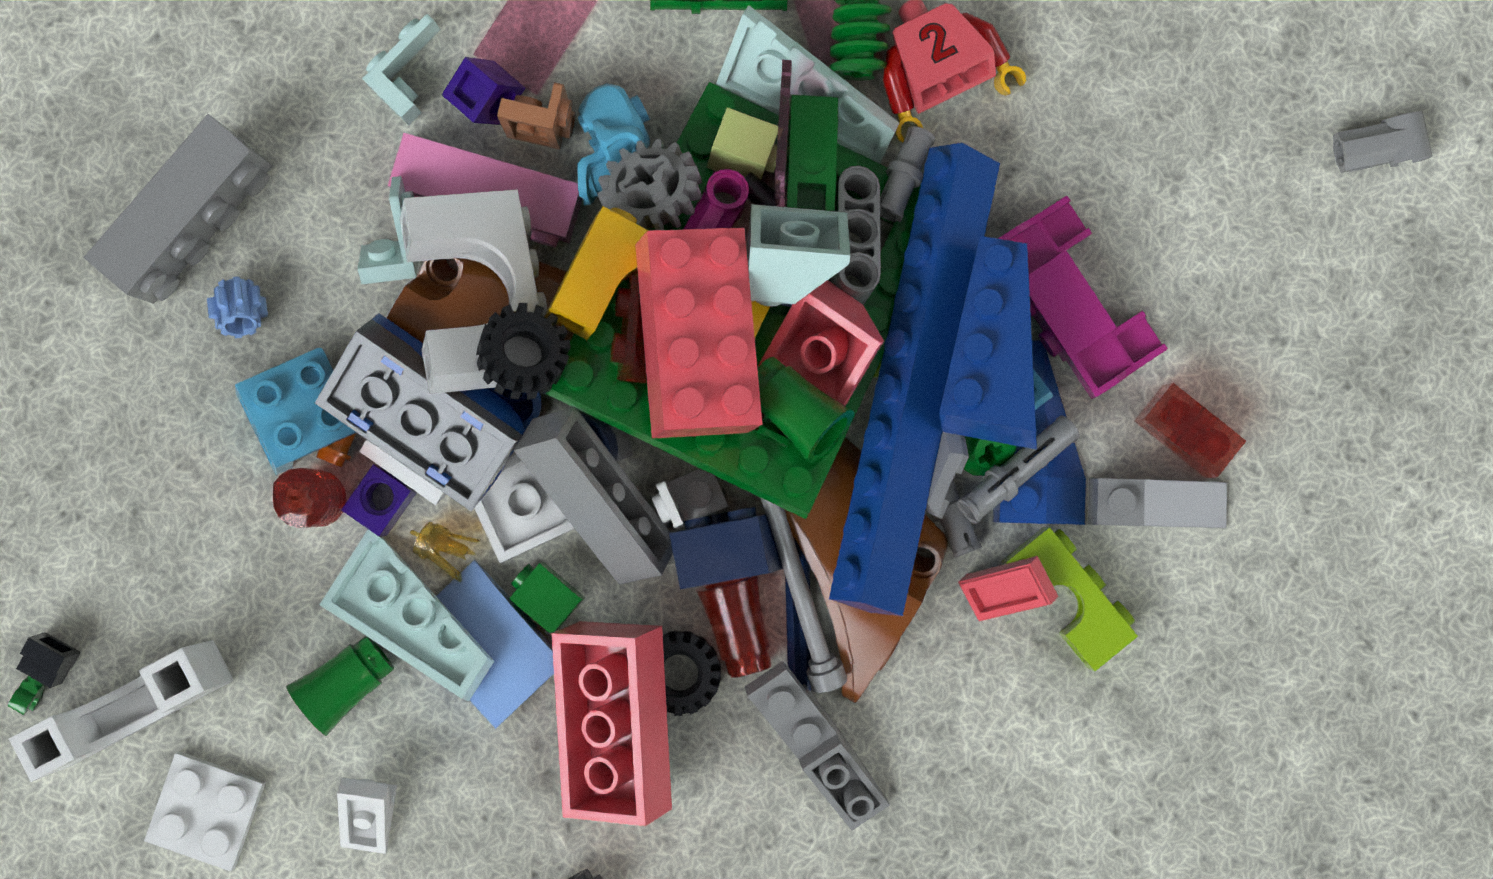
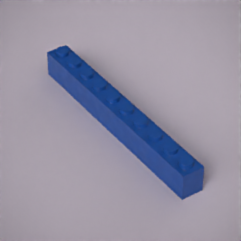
[829,143,1000,616]

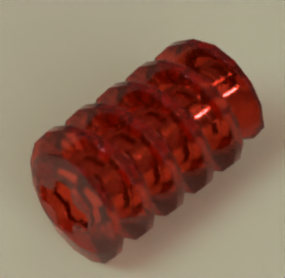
[273,468,347,528]

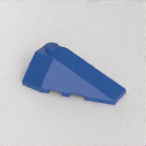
[993,340,1086,525]

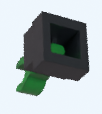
[8,632,81,715]

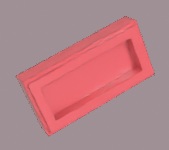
[958,556,1058,621]

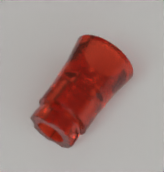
[695,575,771,678]

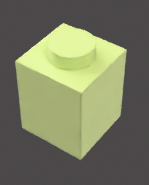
[707,107,783,180]

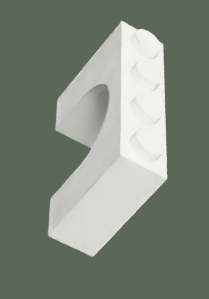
[400,189,547,394]
[9,640,234,782]

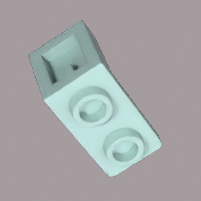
[362,14,440,125]
[357,176,418,284]

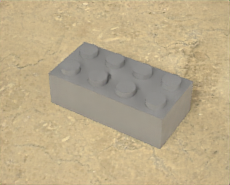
[83,114,272,304]

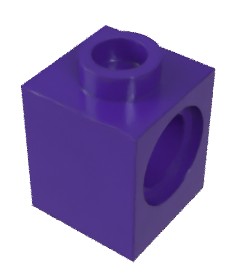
[442,57,526,125]
[341,464,417,537]

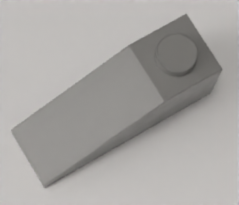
[1088,478,1227,528]

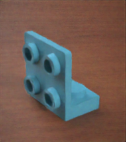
[235,348,357,475]

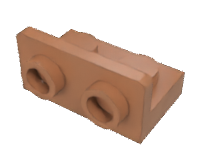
[497,82,576,150]

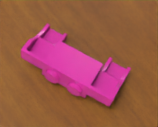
[998,196,1168,399]

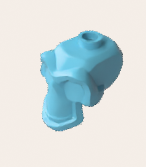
[577,83,650,205]

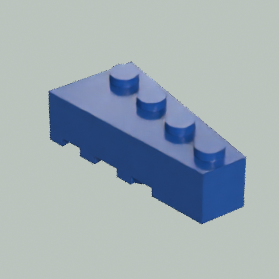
[939,236,1037,450]

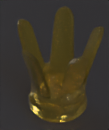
[410,521,481,582]

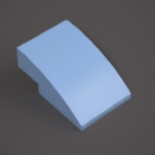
[436,560,554,729]

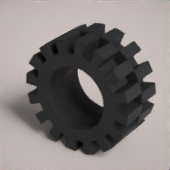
[476,303,570,400]
[663,630,721,716]

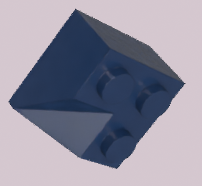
[669,507,783,590]

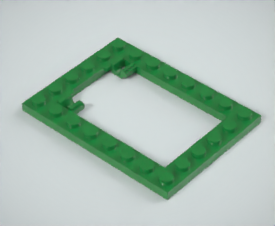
[546,82,921,519]

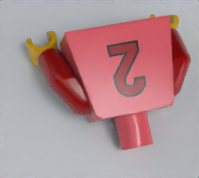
[883,0,1026,143]

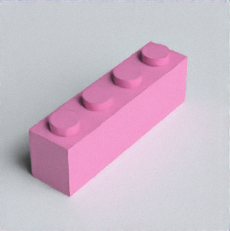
[388,133,583,247]

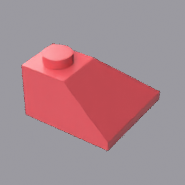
[758,280,884,406]

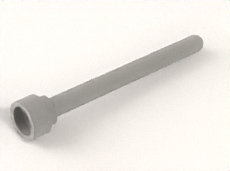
[761,498,847,693]

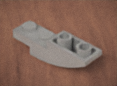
[745,661,890,830]

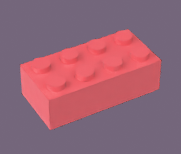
[635,228,763,438]
[551,621,672,826]

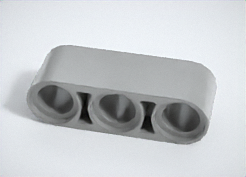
[829,166,881,305]

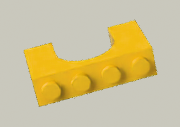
[544,206,770,340]

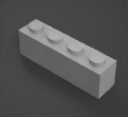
[513,407,673,585]

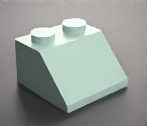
[747,204,850,306]

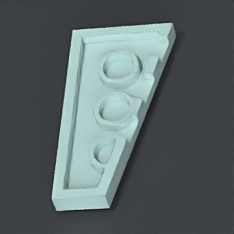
[716,5,899,163]
[319,530,494,702]

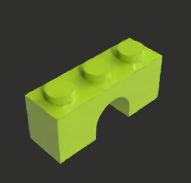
[1001,527,1138,672]

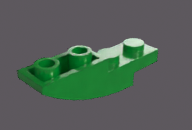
[785,94,838,281]

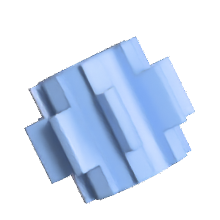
[207,277,268,338]

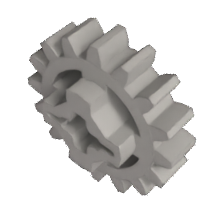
[598,139,702,230]

